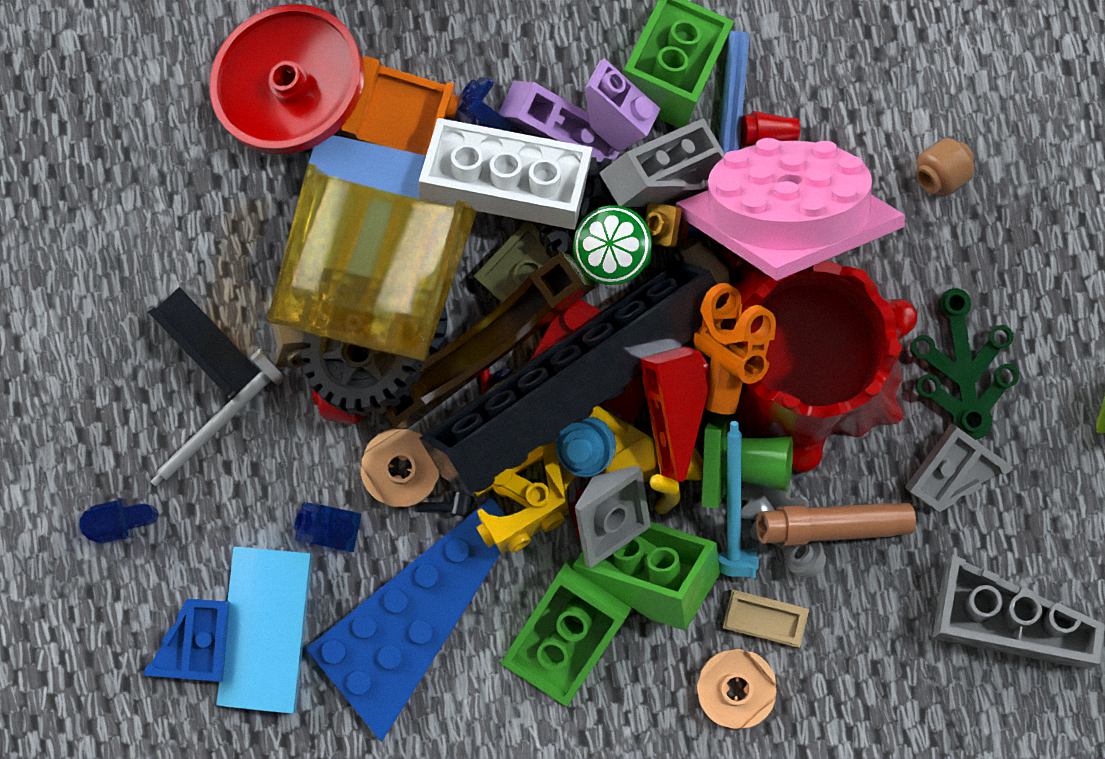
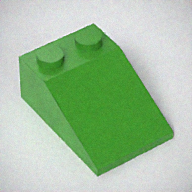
[623,0,734,128]
[573,522,720,631]
[500,556,632,707]

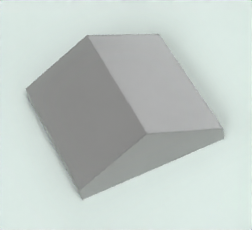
[575,465,651,569]

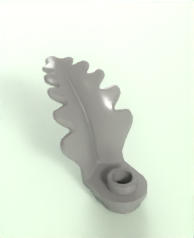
[741,481,826,578]

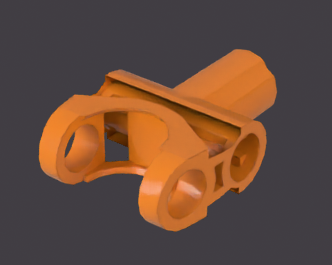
[694,283,776,415]

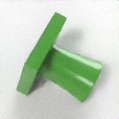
[702,412,793,508]

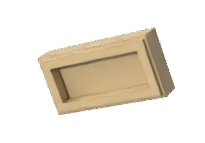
[722,589,809,648]

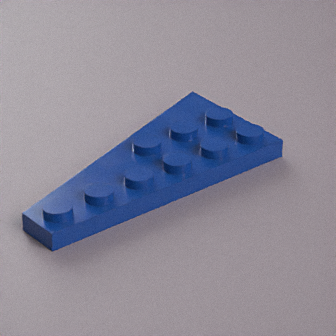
[307,498,506,742]

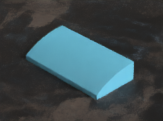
[216,547,313,714]

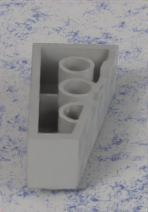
[932,554,1105,670]

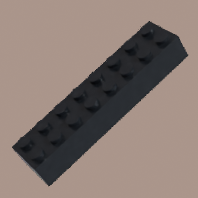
[419,260,727,494]

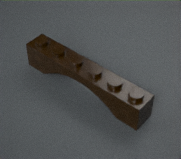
[384,252,595,428]

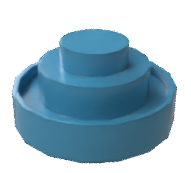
[556,416,616,477]

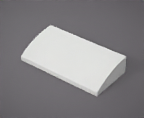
[419,118,593,230]

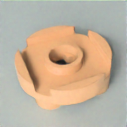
[361,428,440,507]
[696,649,777,729]

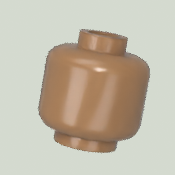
[915,138,975,196]

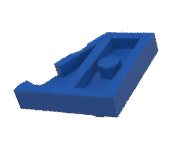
[144,598,230,682]

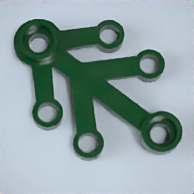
[910,288,1019,440]

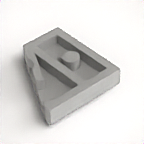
[905,423,1013,512]

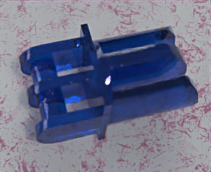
[79,498,159,543]

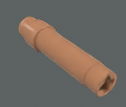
[756,503,916,546]

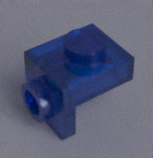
[457,77,513,131]
[294,502,361,552]

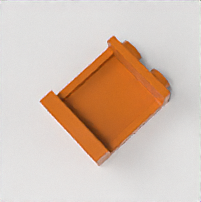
[341,56,461,155]

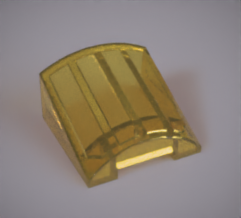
[267,164,477,361]

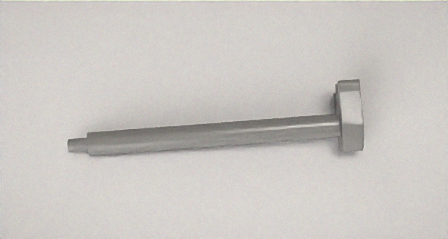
[151,349,287,486]

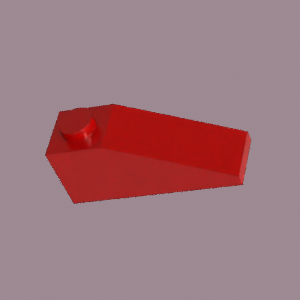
[640,346,709,482]

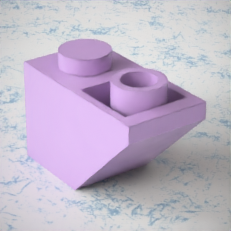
[585,58,660,152]

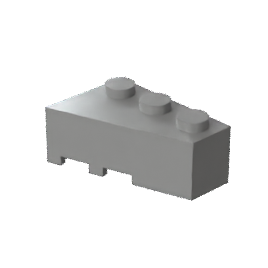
[600,118,725,207]

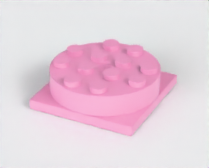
[676,138,905,281]

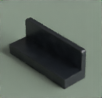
[146,287,260,399]

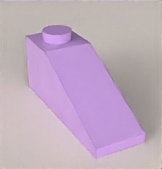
[497,81,619,163]

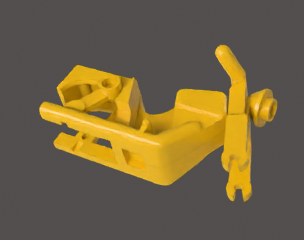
[474,377,704,554]

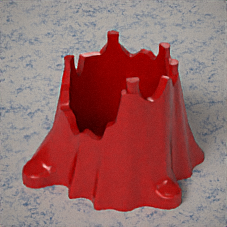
[708,261,917,473]

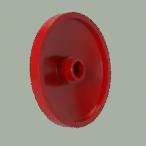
[209,4,364,155]

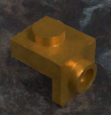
[645,202,689,247]

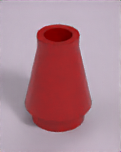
[740,110,800,146]

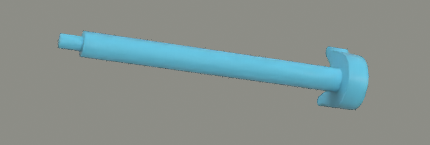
[718,421,759,578]

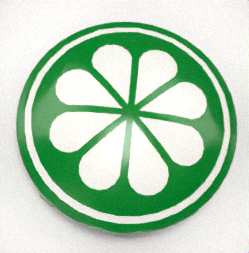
[573,205,652,285]

